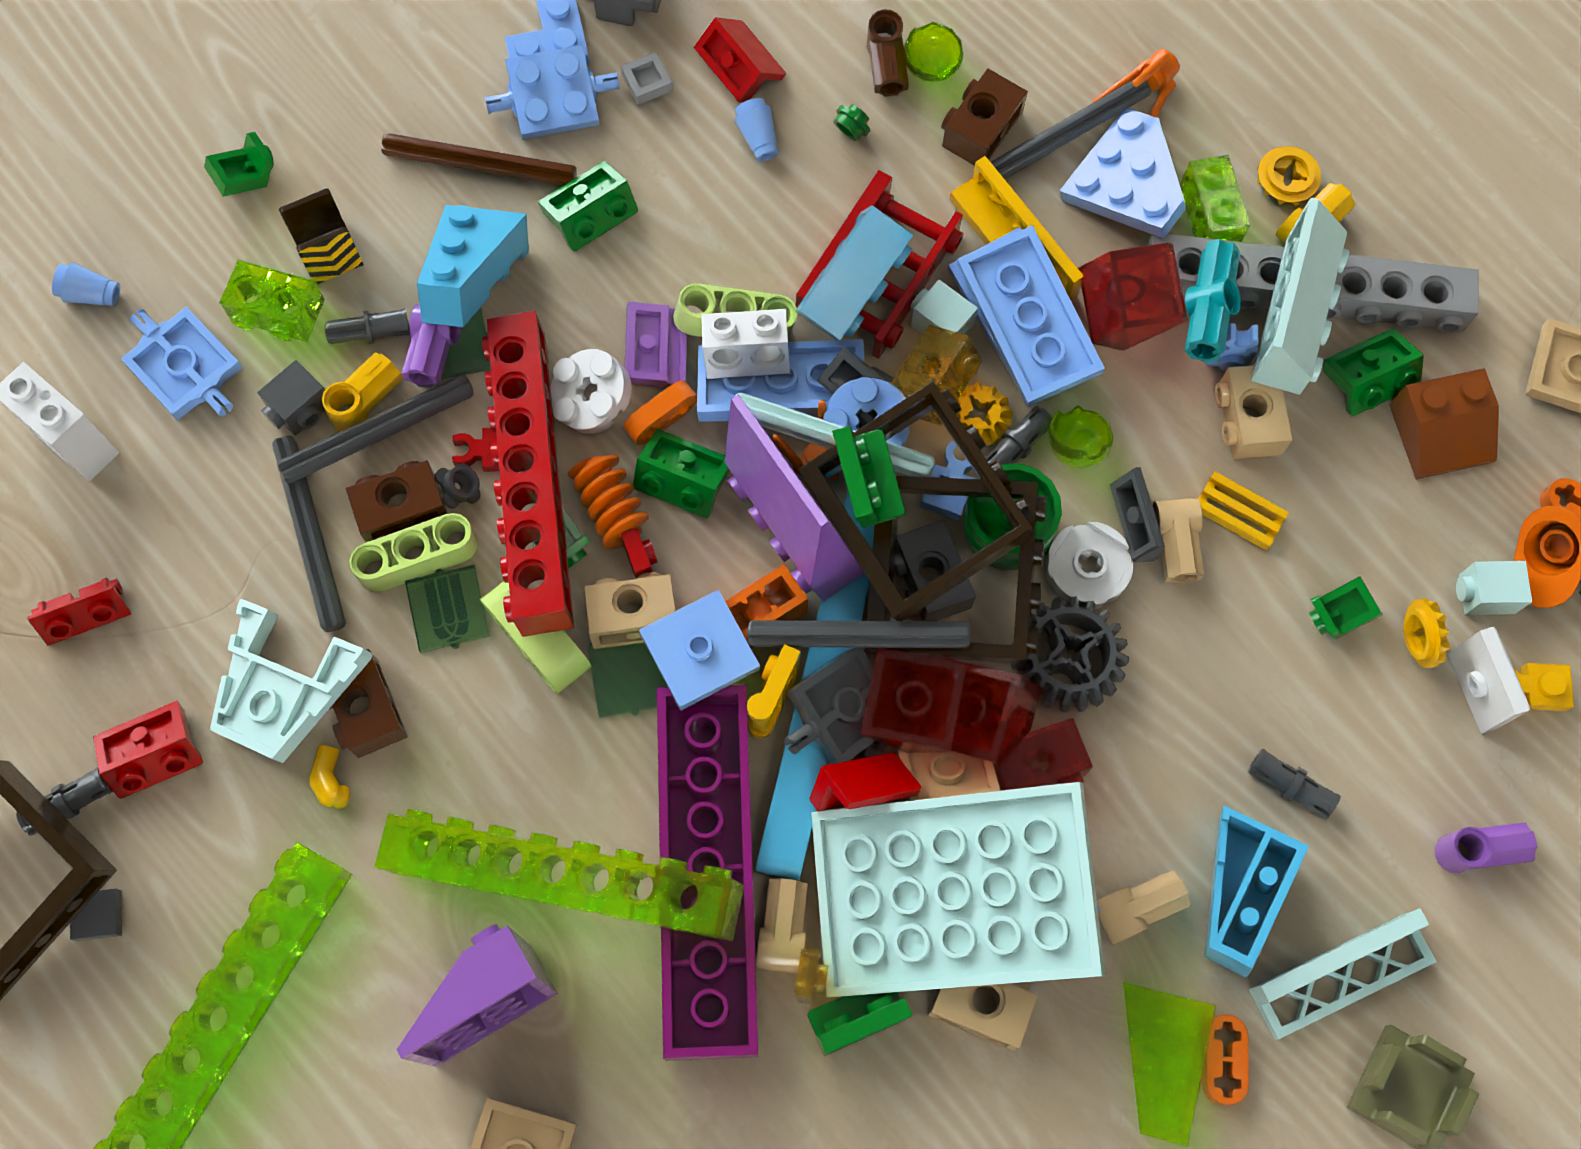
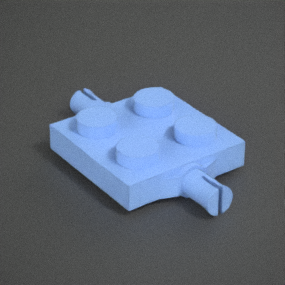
[485,44,620,140]
[121,307,243,421]

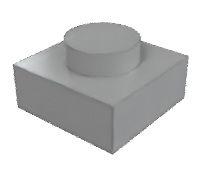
[621,52,673,106]

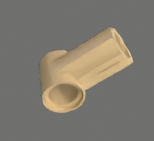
[1152,498,1204,584]
[1097,870,1191,945]
[756,878,808,974]

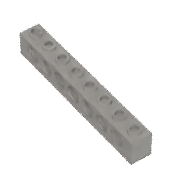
[1142,234,1479,333]

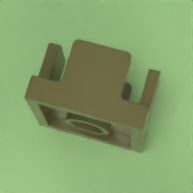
[1346,1025,1479,1149]

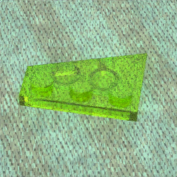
[1123,982,1216,1146]

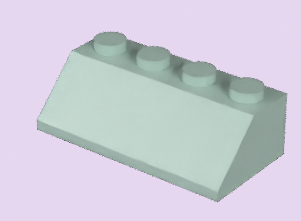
[1251,197,1349,395]

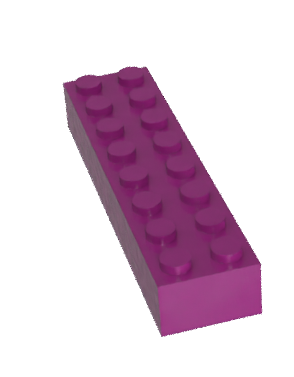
[657,685,759,1061]

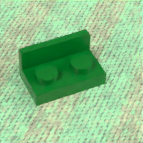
[538,160,638,252]
[1323,328,1424,416]
[832,426,906,528]
[633,428,731,518]
[807,992,913,1056]

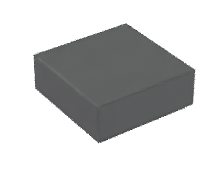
[70,888,122,941]

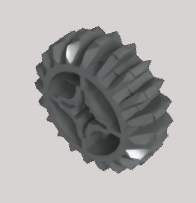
[1011,596,1129,713]

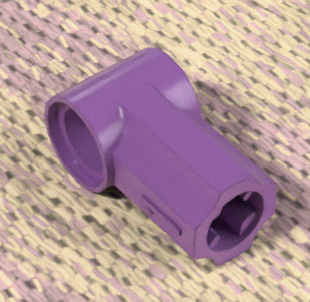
[402,304,462,388]
[1435,823,1538,873]

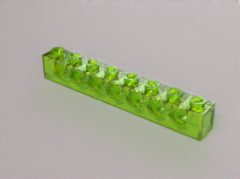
[374,809,744,941]
[93,842,353,1149]

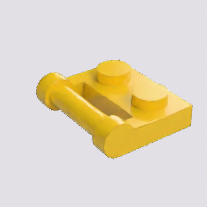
[747,644,801,739]

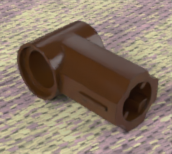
[866,9,909,97]

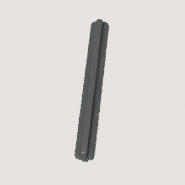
[991,78,1151,179]
[277,375,474,484]
[272,435,346,632]
[747,620,971,648]

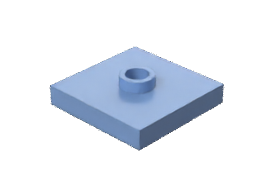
[639,590,760,711]

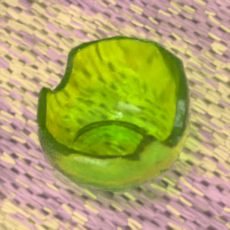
[904,22,964,84]
[1048,405,1114,468]

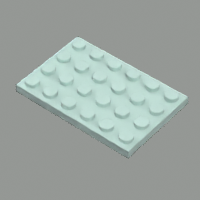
[811,782,1105,997]

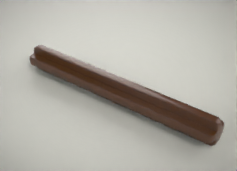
[381,133,577,186]

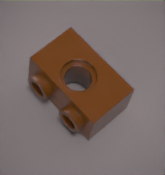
[941,68,1028,166]
[345,460,448,542]
[329,649,408,758]

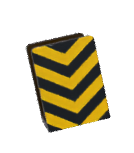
[279,188,364,285]

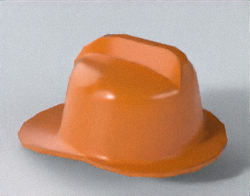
[1513,506,1581,608]

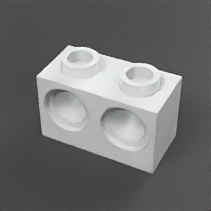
[701,309,790,379]

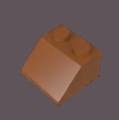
[1389,368,1499,479]

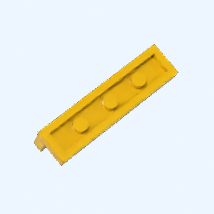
[949,156,1084,301]

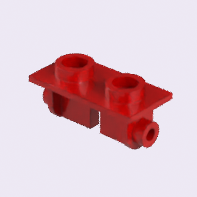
[27,577,131,646]

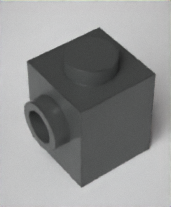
[257,360,325,436]

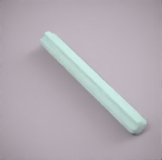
[736,393,935,477]

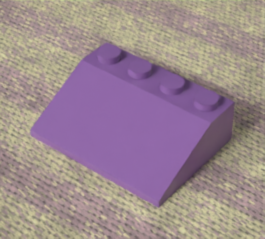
[725,394,864,602]
[396,924,558,1067]

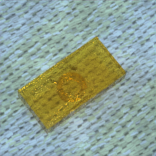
[794,947,829,1005]

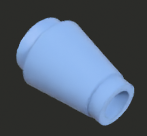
[734,98,779,162]
[52,262,120,306]

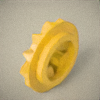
[1257,146,1321,206]
[953,381,1013,446]
[1403,598,1451,668]

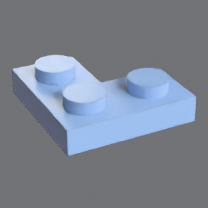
[505,0,590,65]

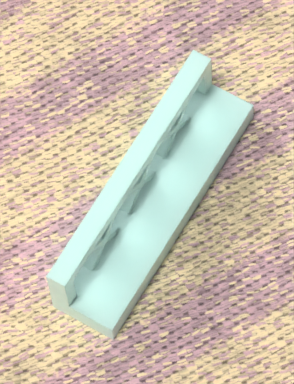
[1249,908,1437,1040]

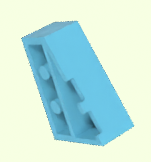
[417,205,529,327]
[795,205,913,340]
[1204,805,1309,978]

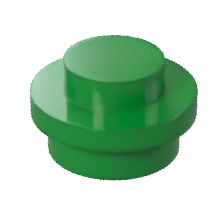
[833,104,871,141]

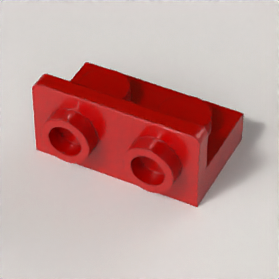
[93,700,203,799]

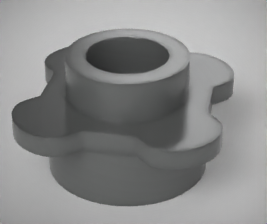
[435,463,481,509]

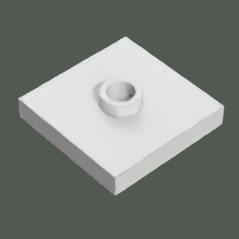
[1447,627,1530,734]

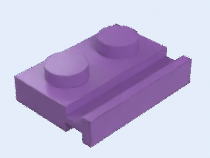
[624,302,687,387]

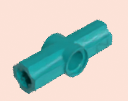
[1185,239,1241,363]

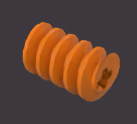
[567,454,649,549]

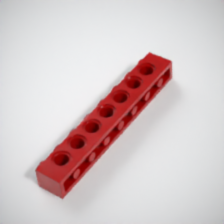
[482,310,574,637]

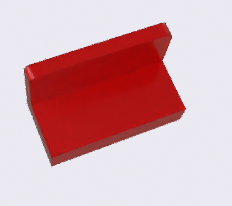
[694,17,786,103]
[809,752,921,812]

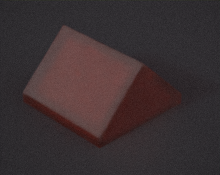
[861,648,967,753]

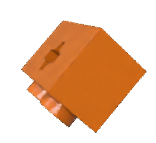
[725,564,808,649]

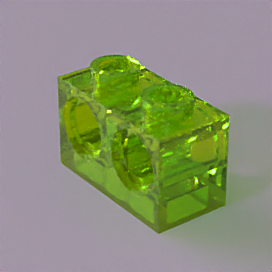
[1180,155,1250,242]
[219,260,325,342]

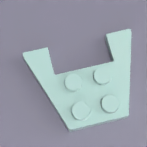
[210,599,373,763]

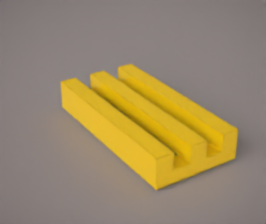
[1198,471,1289,551]

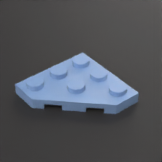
[1060,108,1186,239]

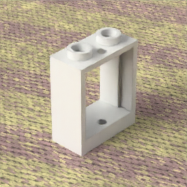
[0,362,119,482]

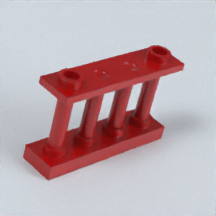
[795,170,964,359]

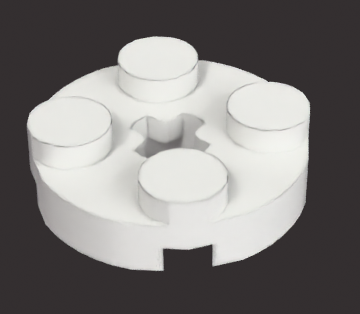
[550,349,631,434]
[1045,522,1133,609]

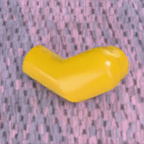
[309,745,351,809]

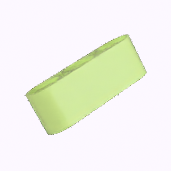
[673,284,798,337]
[349,513,478,592]
[480,581,592,694]

